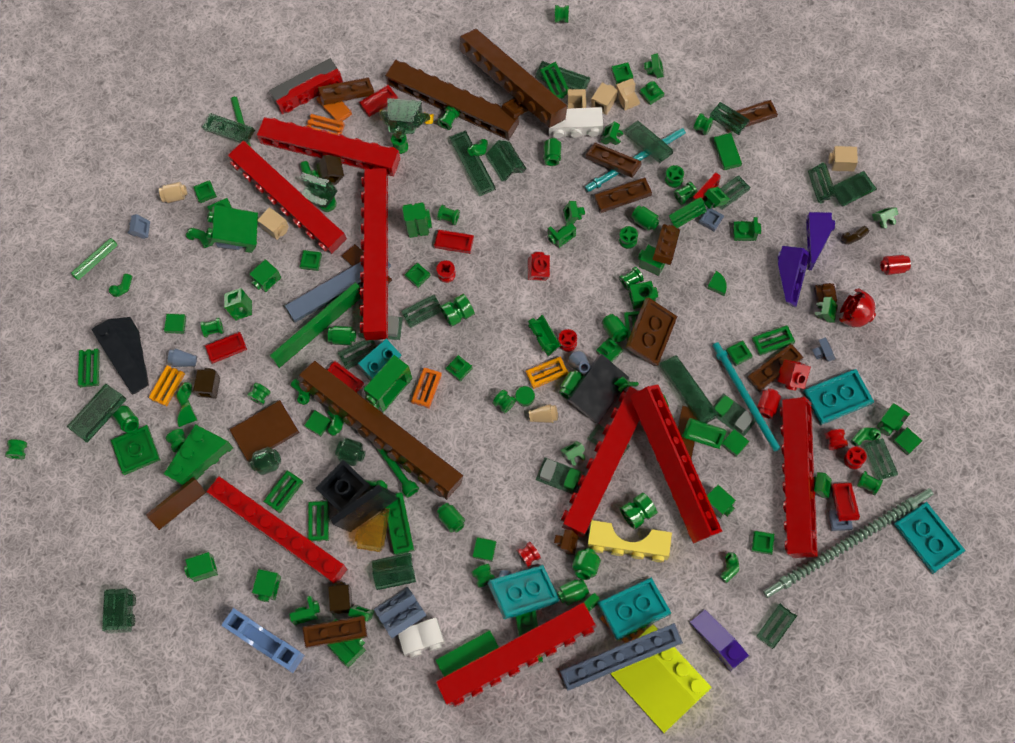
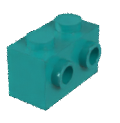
[357,338,402,381]

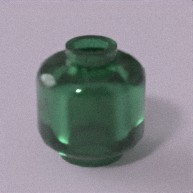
[335,438,366,466]
[250,447,281,475]

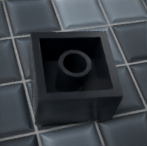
[315,460,373,512]

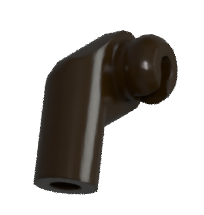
[841,226,869,245]

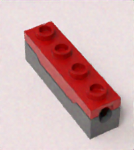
[269,58,343,115]

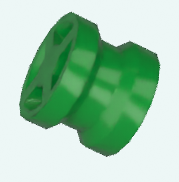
[555,5,569,23]
[693,113,714,135]
[665,165,684,188]
[619,226,638,249]
[247,382,271,406]
[492,389,516,414]
[165,429,186,452]
[5,439,27,460]
[471,564,496,588]

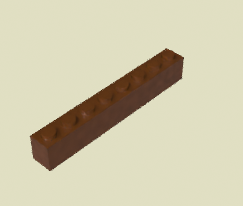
[459,29,568,128]
[385,59,519,141]

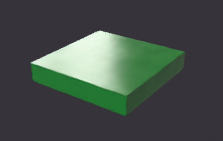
[111,425,161,475]

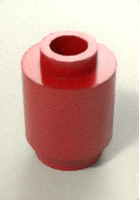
[880,255,911,275]
[757,388,781,419]

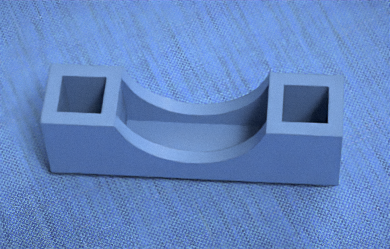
[221,608,305,673]

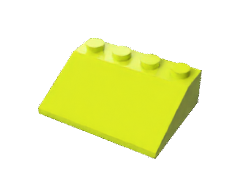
[610,624,712,733]

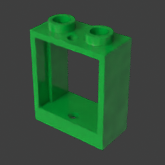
[364,355,413,413]

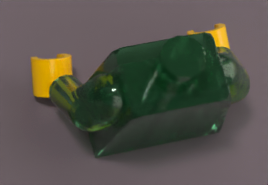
[379,98,434,139]

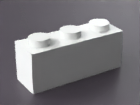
[549,107,603,138]

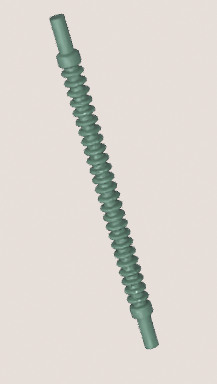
[763,488,934,598]

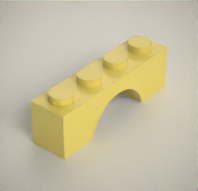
[588,520,672,562]

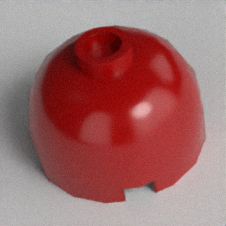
[839,288,876,328]

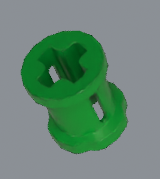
[437,106,459,130]
[391,132,409,154]
[673,182,698,205]
[437,204,460,225]
[619,267,644,291]
[201,317,224,338]
[856,471,883,496]

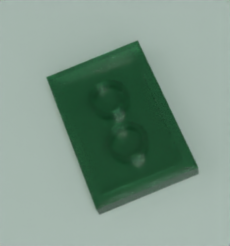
[67,384,127,443]

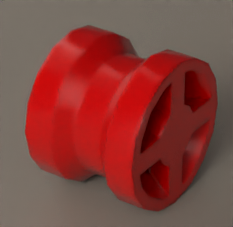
[437,260,456,283]
[558,329,577,352]
[825,429,849,450]
[844,447,867,470]
[517,542,541,567]

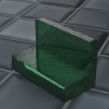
[486,140,527,181]
[300,173,337,208]
[372,553,416,590]

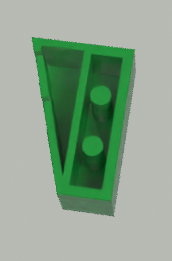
[164,424,233,486]

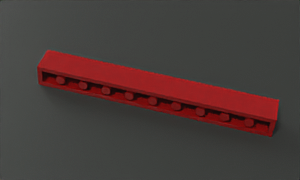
[360,168,388,340]

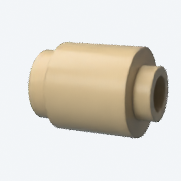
[159,182,188,203]

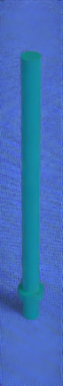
[584,128,686,192]
[712,342,781,452]

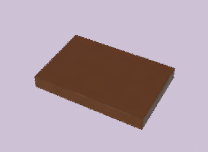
[625,298,678,366]
[230,400,300,462]

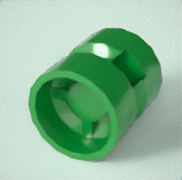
[440,293,475,327]
[620,492,658,529]

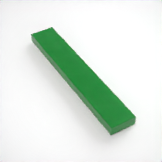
[270,282,361,368]

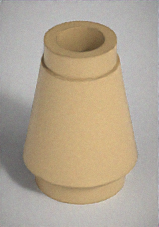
[529,404,558,423]

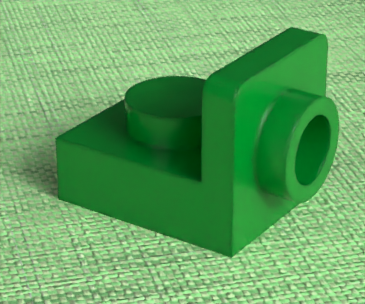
[733,217,761,241]
[547,223,576,248]
[289,596,320,625]

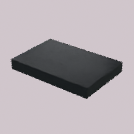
[568,354,630,424]
[330,485,398,532]

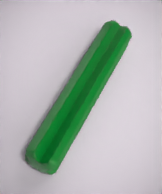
[71,238,118,280]

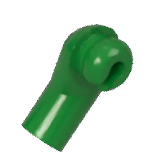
[467,139,488,157]
[300,161,320,182]
[327,410,344,436]
[719,552,740,583]

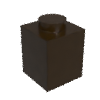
[316,155,344,185]
[193,368,221,399]
[328,582,353,615]

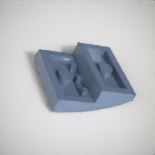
[374,587,426,638]

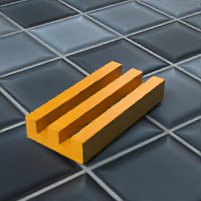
[526,356,568,389]
[149,365,185,407]

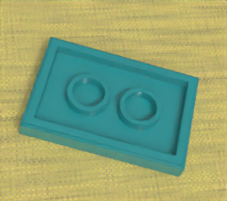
[803,369,874,425]
[893,501,966,574]
[488,565,560,620]
[597,577,671,641]

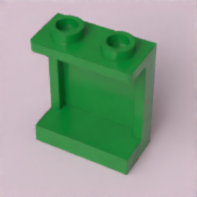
[206,205,258,253]

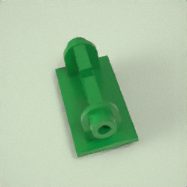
[528,315,561,356]

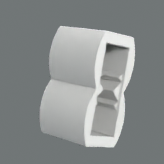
[398,618,445,659]

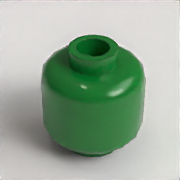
[572,548,601,580]

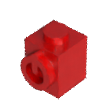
[528,252,550,281]
[778,359,811,391]

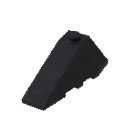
[91,317,149,395]

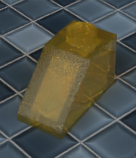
[355,508,389,552]

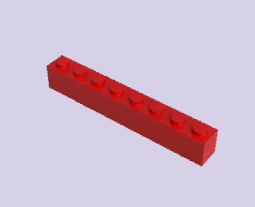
[257,117,401,177]
[228,140,347,254]
[630,384,723,544]
[561,386,640,538]
[780,397,818,558]
[207,476,348,584]
[436,602,597,707]

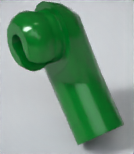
[186,228,209,248]
[109,274,133,297]
[290,379,310,405]
[176,382,193,408]
[851,428,881,447]

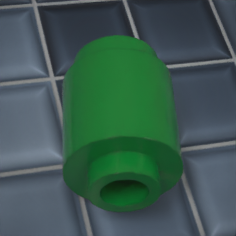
[543,138,562,166]
[631,205,660,231]
[602,314,628,342]
[328,326,356,346]
[559,371,584,399]
[113,406,139,433]
[436,503,465,533]
[557,579,589,606]

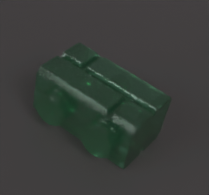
[102,588,136,634]

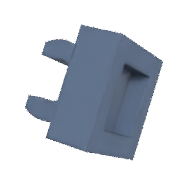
[128,214,150,239]
[812,337,836,362]

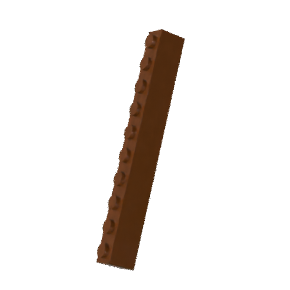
[299,361,464,500]

